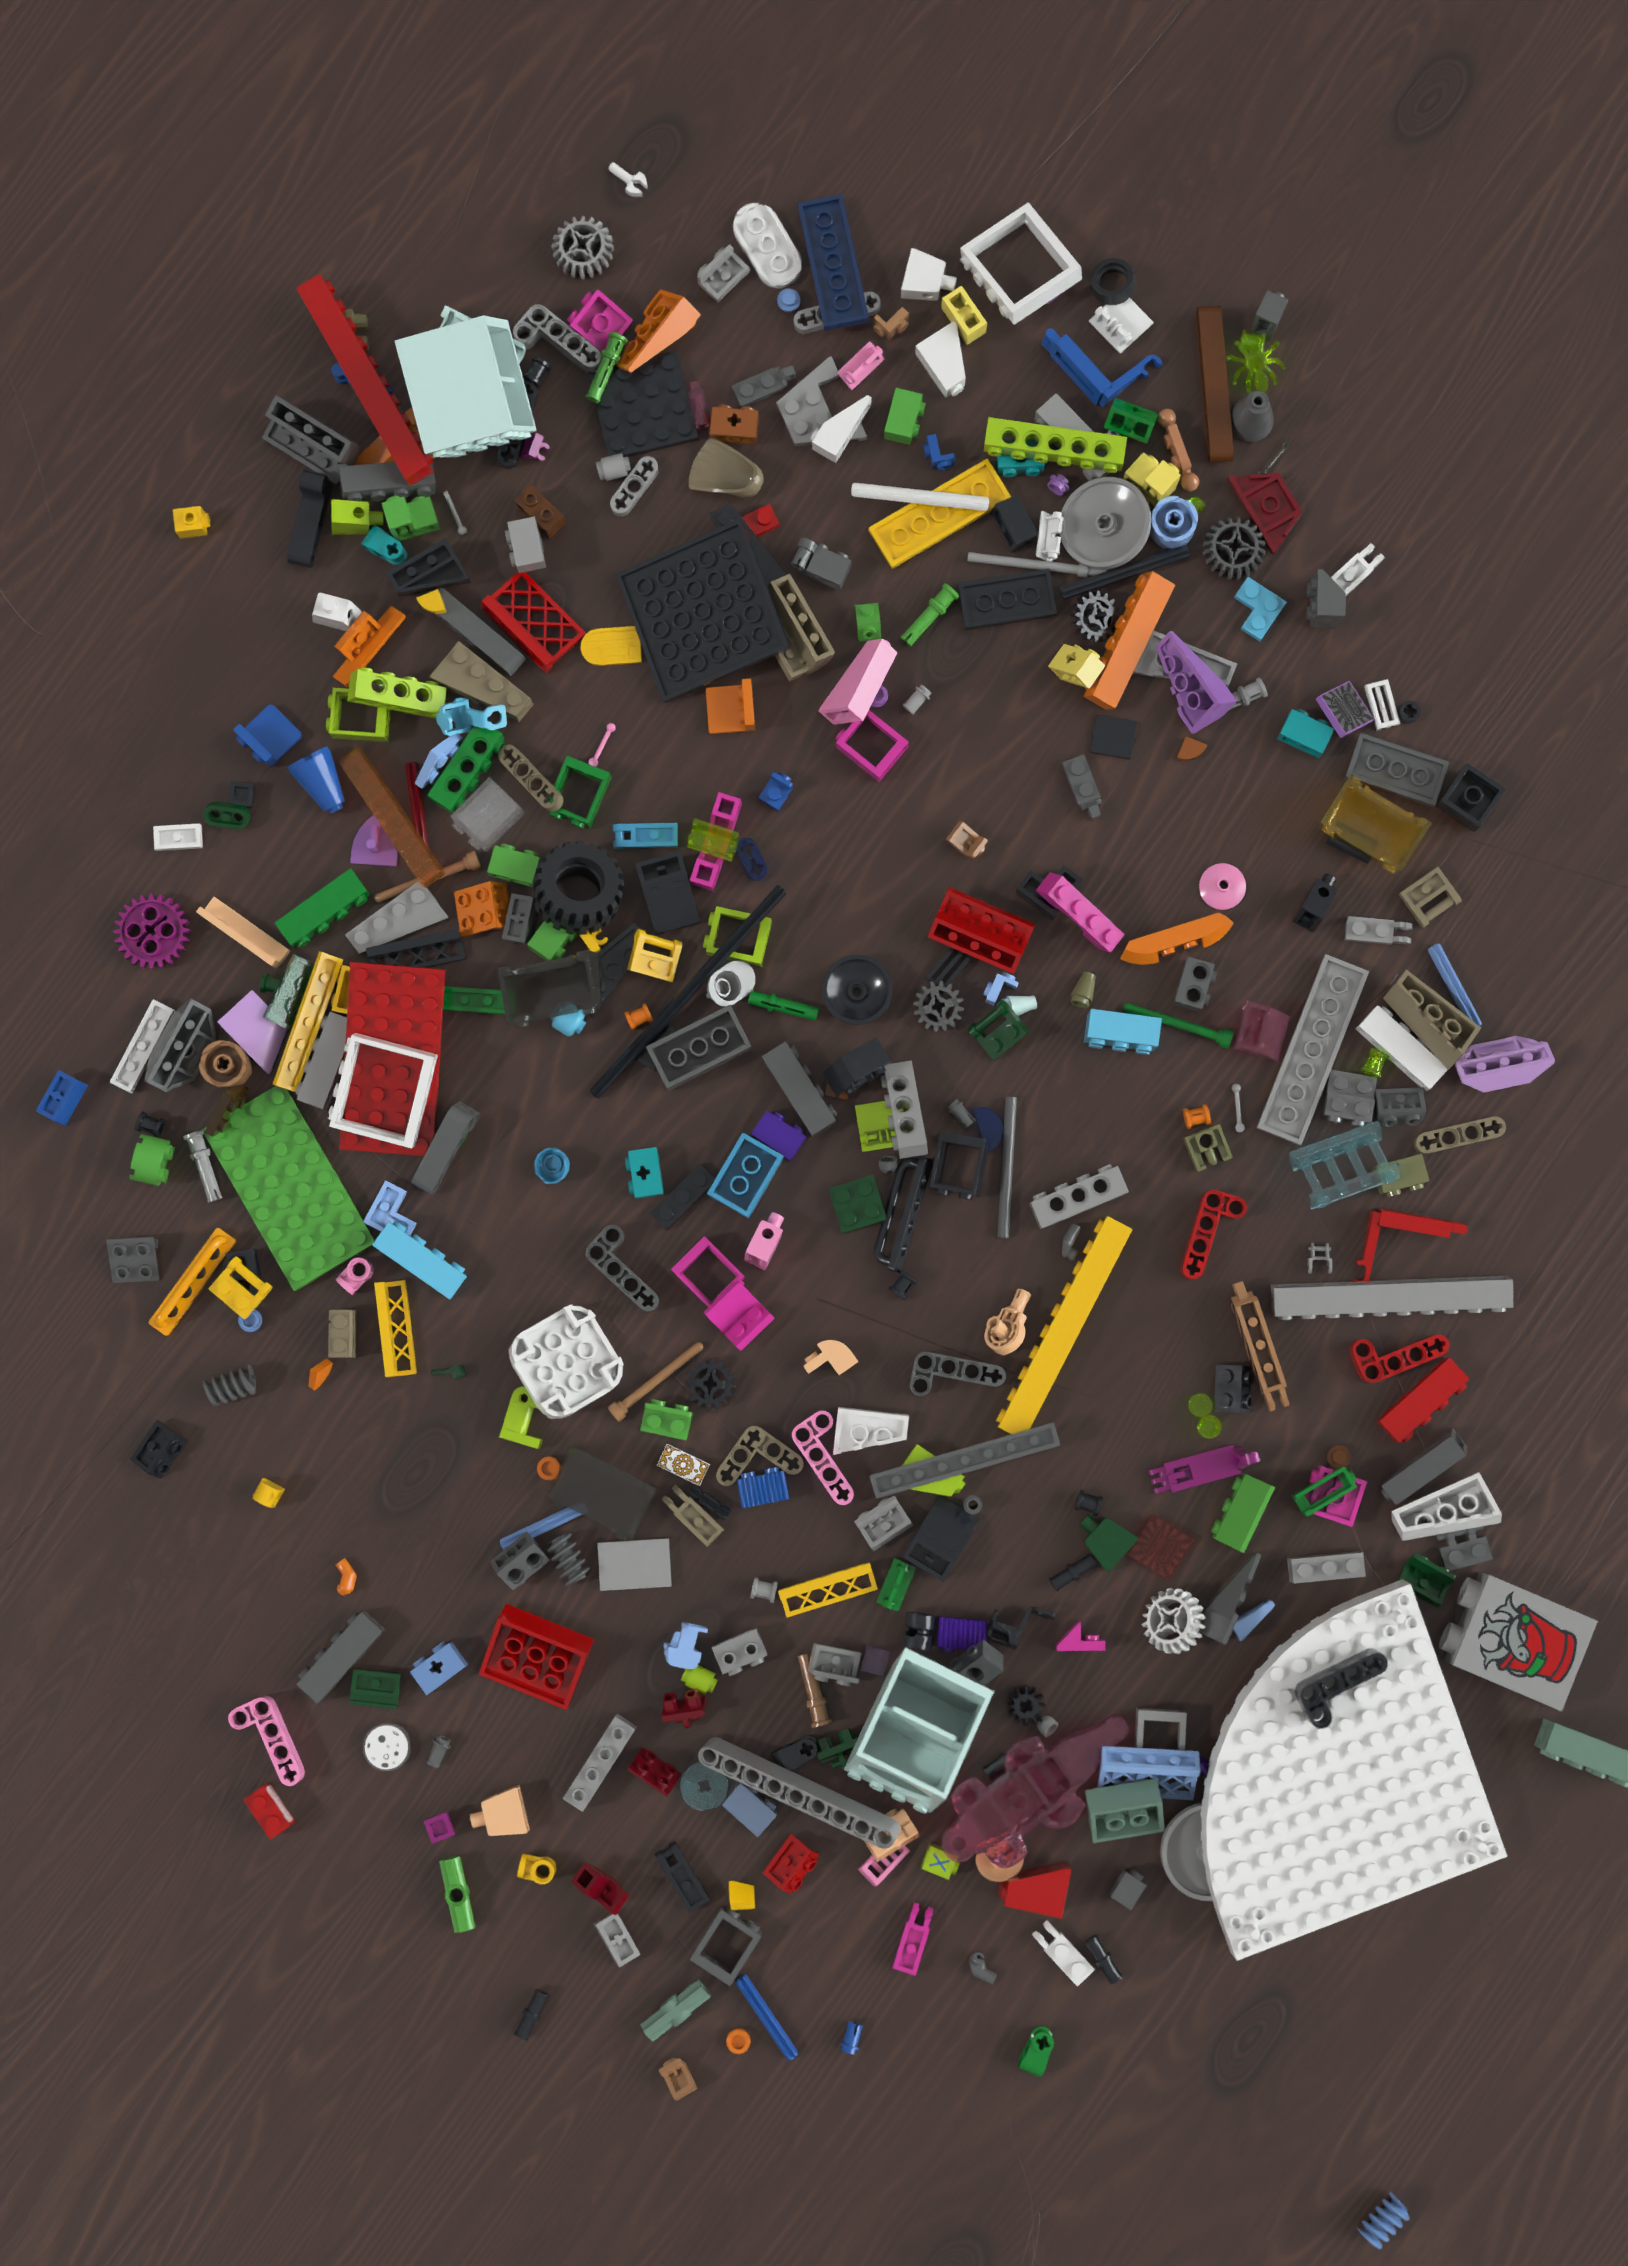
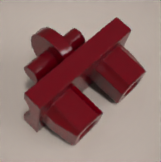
[661,1689,707,1729]

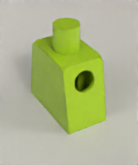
[331,499,383,535]

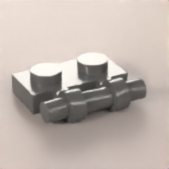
[1435,1526,1493,1571]

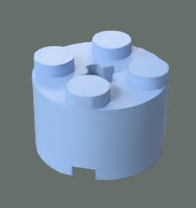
[1150,496,1198,550]

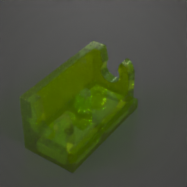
[687,818,739,862]

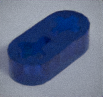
[736,838,768,881]

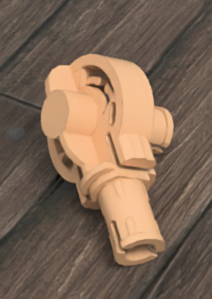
[984,1289,1031,1355]

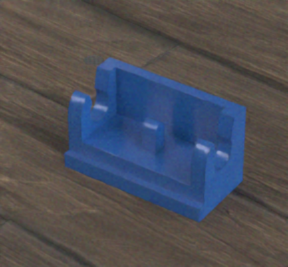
[36,1070,88,1126]

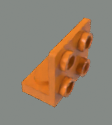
[706,679,755,734]
[454,881,510,937]

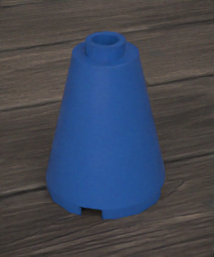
[287,746,345,814]

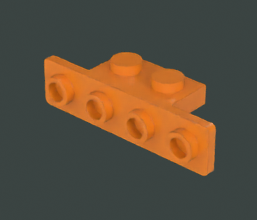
[333,606,406,687]

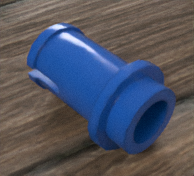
[840,2021,863,2055]

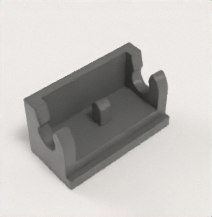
[502,893,539,947]

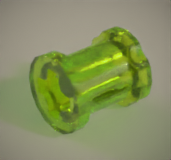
[1239,330,1266,355]
[1361,1048,1390,1079]

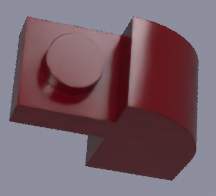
[571,1862,630,1915]

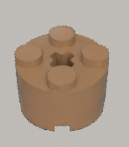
[199,1040,252,1090]

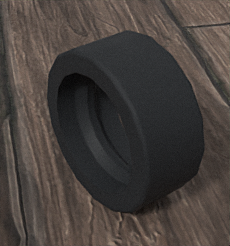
[1091,258,1135,305]

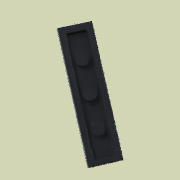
[366,929,466,968]

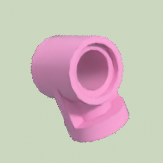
[335,1258,374,1295]

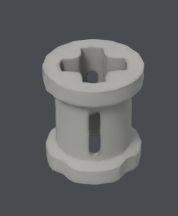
[750,1577,778,1603]

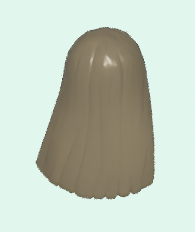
[688,438,764,498]

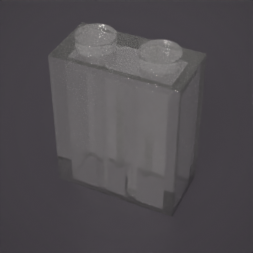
[450,777,525,853]

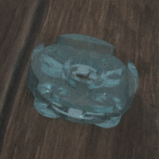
[681,1761,728,1811]

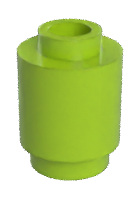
[681,1665,718,1695]

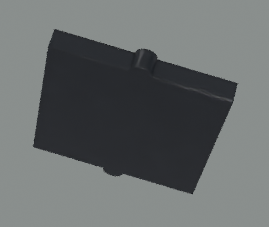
[1090,715,1137,759]

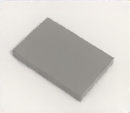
[598,1538,672,1591]

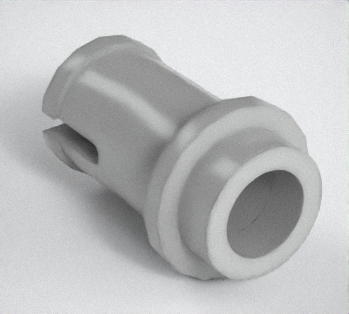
[903,684,932,715]

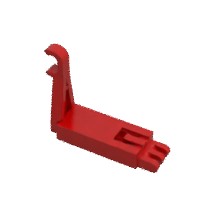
[1351,1208,1468,1282]

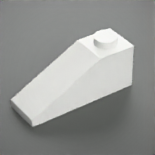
[811,395,871,463]

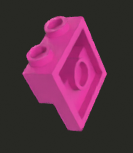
[567,289,633,353]
[1305,1466,1367,1527]

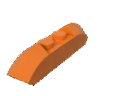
[1120,913,1233,965]

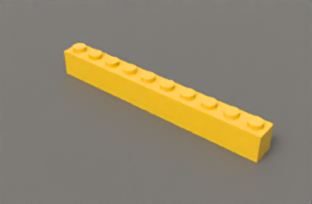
[996,1216,1133,1434]

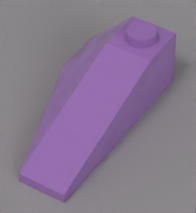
[1156,631,1237,734]

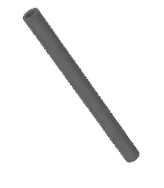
[997,1097,1017,1238]

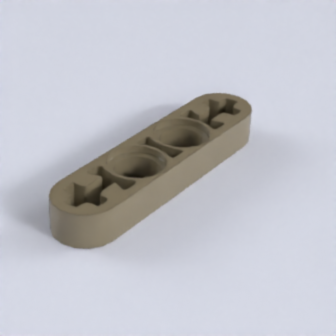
[498,744,563,812]
[1414,1117,1506,1154]

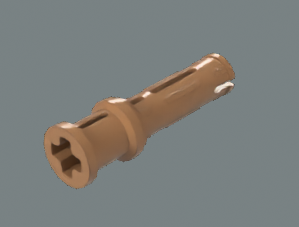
[797,1652,832,1728]

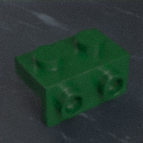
[1397,1553,1456,1608]

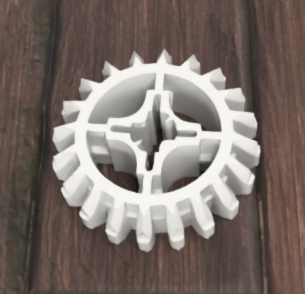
[1142,1588,1206,1654]

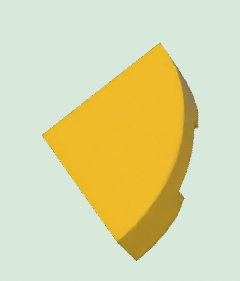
[417,589,447,614]

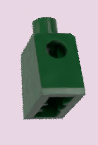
[1079,1514,1138,1572]

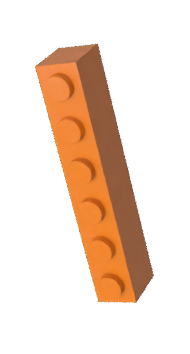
[1083,571,1175,710]

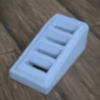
[1232,1599,1275,1641]

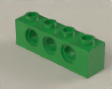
[427,726,505,815]

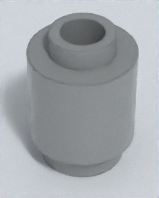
[596,453,631,481]

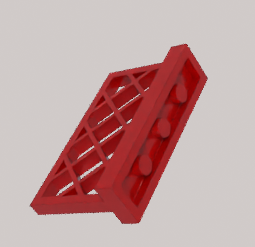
[481,572,586,674]

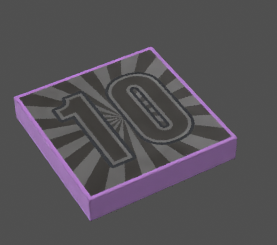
[1316,681,1375,738]

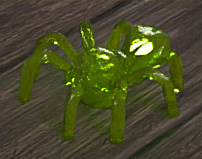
[1226,332,1286,393]

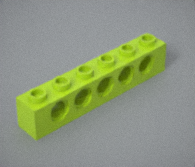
[983,417,1127,473]

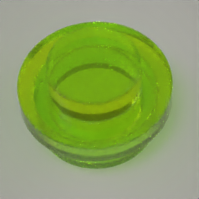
[1188,1393,1212,1417]
[1197,1415,1221,1439]

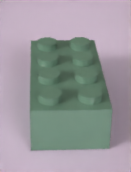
[1534,1718,1628,1788]

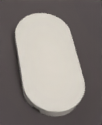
[733,203,802,288]

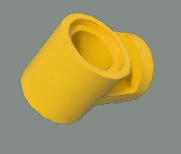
[517,1853,557,1884]

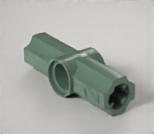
[640,1979,711,2042]

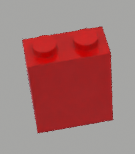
[999,1861,1071,1918]

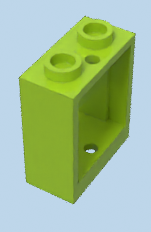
[326,688,391,742]
[703,906,772,967]

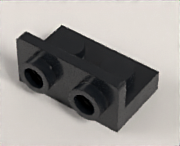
[130,1420,187,1479]

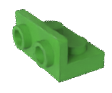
[640,1399,693,1441]

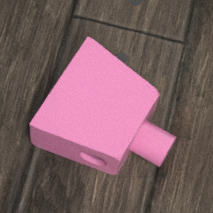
[744,1212,784,1271]

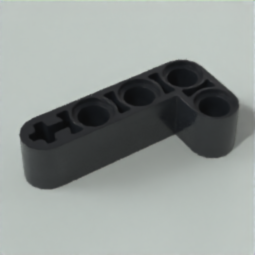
[287,470,332,568]
[1295,1648,1388,1729]

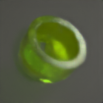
[1188,497,1206,514]

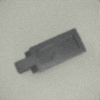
[732,365,796,407]
[1062,754,1102,821]

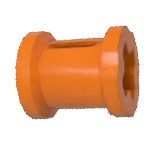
[624,1003,653,1031]
[1183,1104,1211,1129]

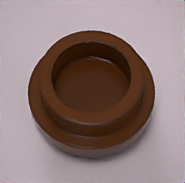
[1327,1445,1351,1469]

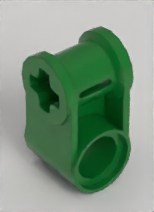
[1017,2026,1054,2078]

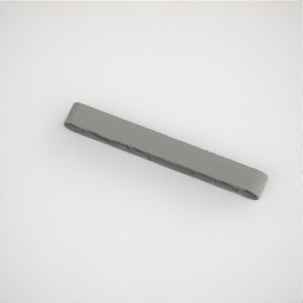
[698,1737,901,1849]

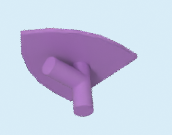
[350,812,398,867]

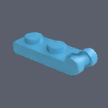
[613,823,678,849]

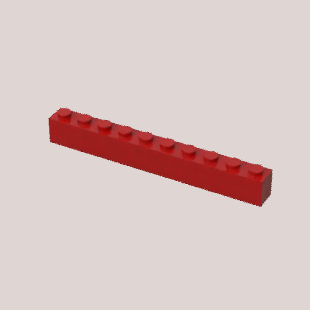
[296,274,434,486]

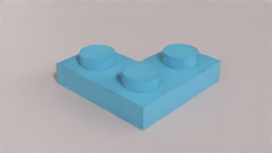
[1234,577,1286,642]

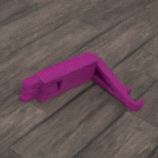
[1148,1444,1260,1494]

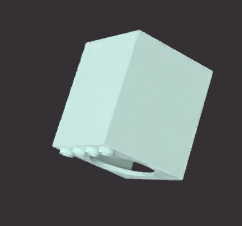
[843,1648,994,1814]

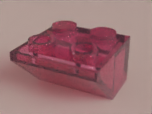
[1232,1001,1290,1062]

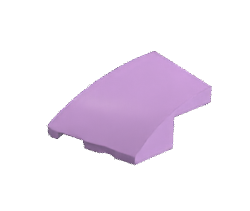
[218,990,289,1074]

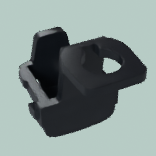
[987,1606,1056,1650]

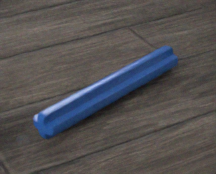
[736,1974,798,2061]

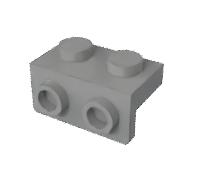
[697,244,750,303]
[854,1496,913,1552]
[808,1643,861,1686]

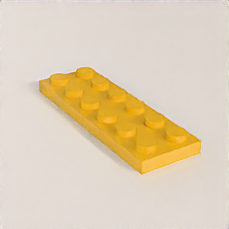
[868,458,1011,569]

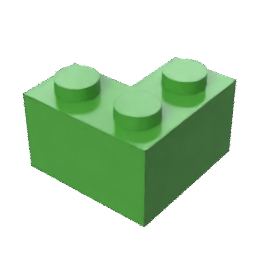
[382,496,440,542]

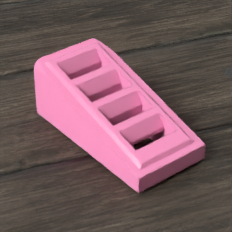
[858,1846,910,1887]

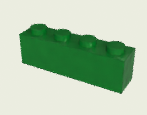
[275,868,371,949]

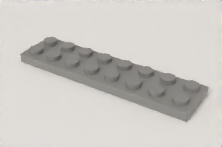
[1256,954,1369,1146]

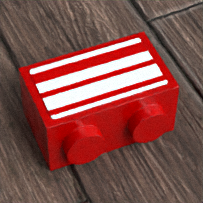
[243,1782,295,1840]

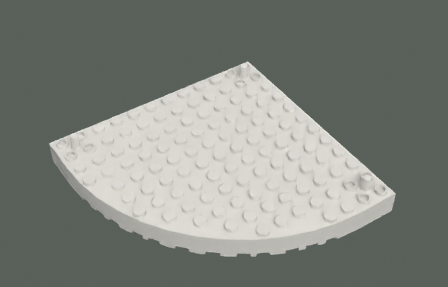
[1201,1579,1507,1961]

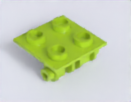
[855,1101,907,1152]

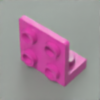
[704,1280,775,1351]

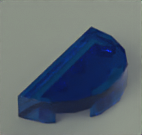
[973,1107,1003,1152]

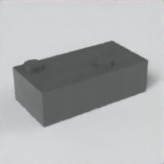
[646,1005,752,1091]

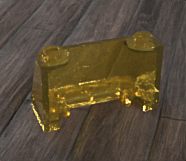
[1320,774,1432,874]

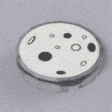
[363,1723,411,1771]

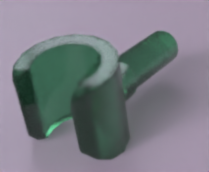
[431,1365,466,1380]

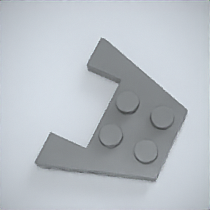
[777,356,867,446]

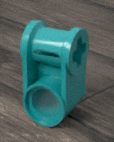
[361,525,407,566]

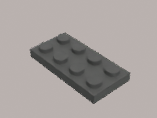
[1345,733,1449,807]

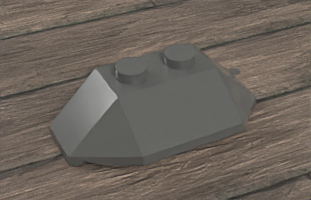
[145,998,217,1092]

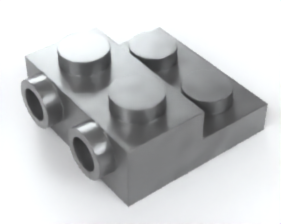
[1322,1070,1377,1127]

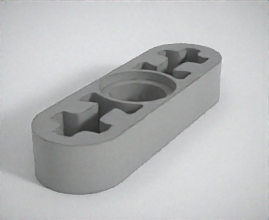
[610,456,659,517]

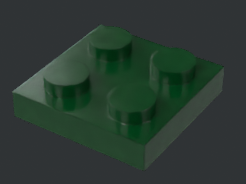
[829,1175,888,1234]

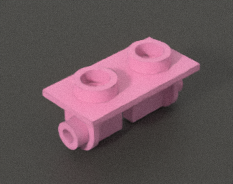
[837,341,885,390]

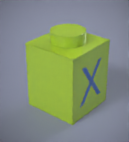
[921,1843,960,1880]

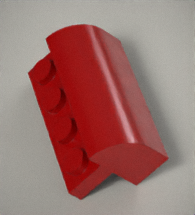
[928,887,1035,974]

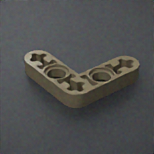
[716,1426,804,1486]

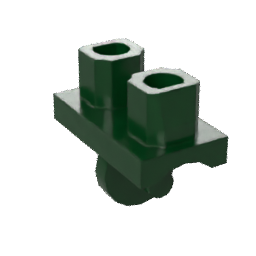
[817,1728,858,1772]

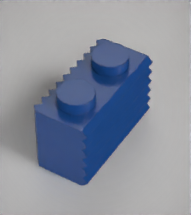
[737,1467,789,1508]

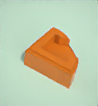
[308,1359,333,1391]

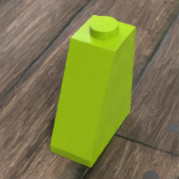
[902,1444,965,1496]

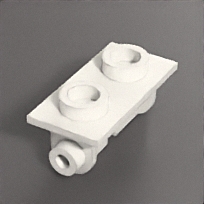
[1036,511,1064,562]

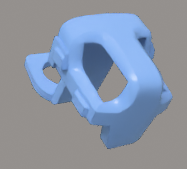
[663,1622,708,1669]

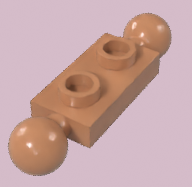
[1158,409,1199,491]

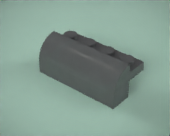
[262,395,360,485]

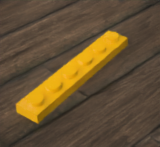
[273,951,343,1092]

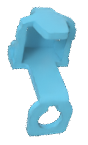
[436,698,507,736]

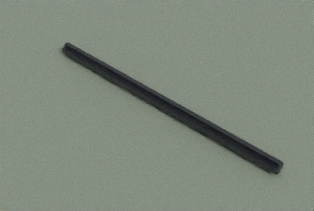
[590,885,787,1099]

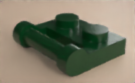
[968,1000,1030,1061]

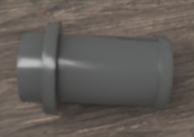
[947,1099,976,1130]
[963,1495,982,1514]
[425,1735,451,1768]

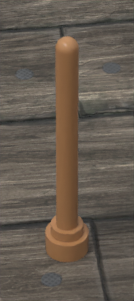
[374,850,482,903]
[607,1342,703,1422]

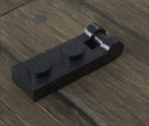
[654,1841,710,1913]

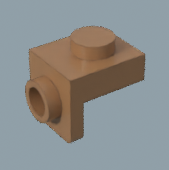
[873,307,909,340]
[946,821,988,859]
[658,2058,697,2101]

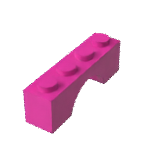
[690,792,742,892]
[1036,872,1125,953]

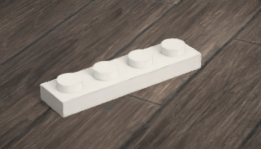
[110,999,175,1093]

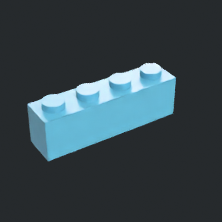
[372,1220,467,1299]

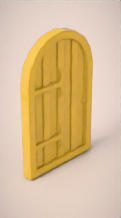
[580,626,642,666]

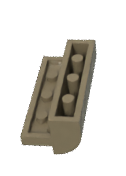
[768,574,835,681]

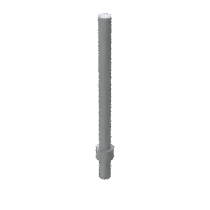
[968,552,1107,578]

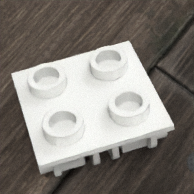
[1089,298,1154,354]

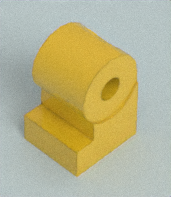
[252,1478,285,1508]

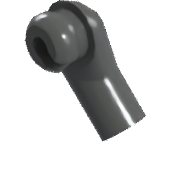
[969,1951,997,1985]

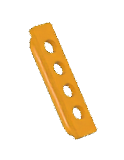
[148,1228,237,1336]

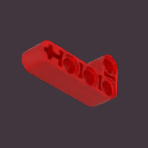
[1180,1190,1247,1280]
[1349,1334,1450,1383]

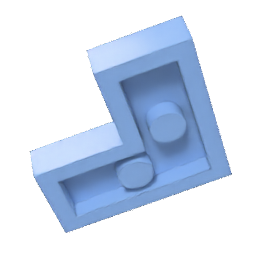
[415,734,463,789]
[363,1180,417,1236]

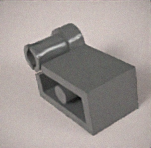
[791,537,851,591]

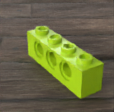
[347,667,447,719]

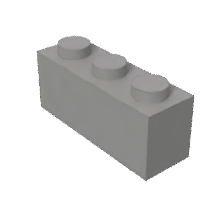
[1287,1551,1366,1583]

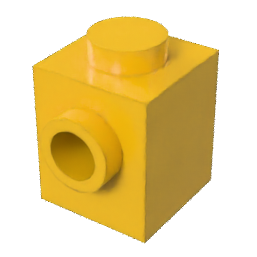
[173,506,210,538]

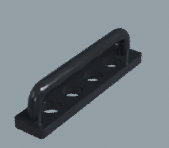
[874,1156,933,1274]

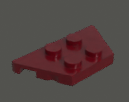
[1227,473,1302,555]

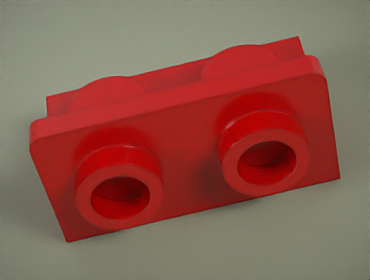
[763,1834,820,1894]

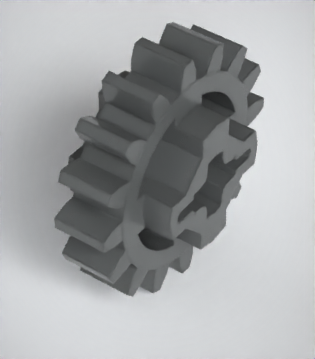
[913,981,964,1032]

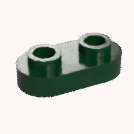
[203,801,251,830]

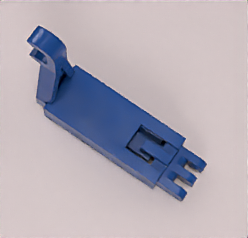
[1042,329,1162,408]

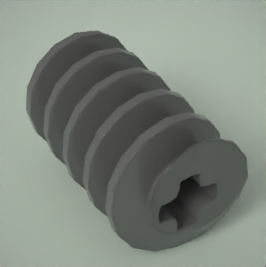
[203,1365,256,1406]
[545,1532,590,1587]

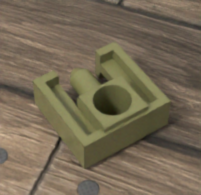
[1182,1123,1233,1172]

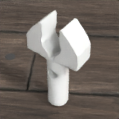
[608,163,648,197]

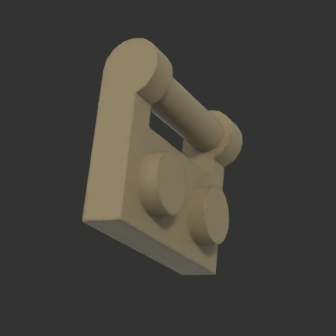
[1398,867,1462,928]

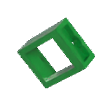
[547,756,612,829]

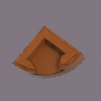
[1177,736,1207,761]

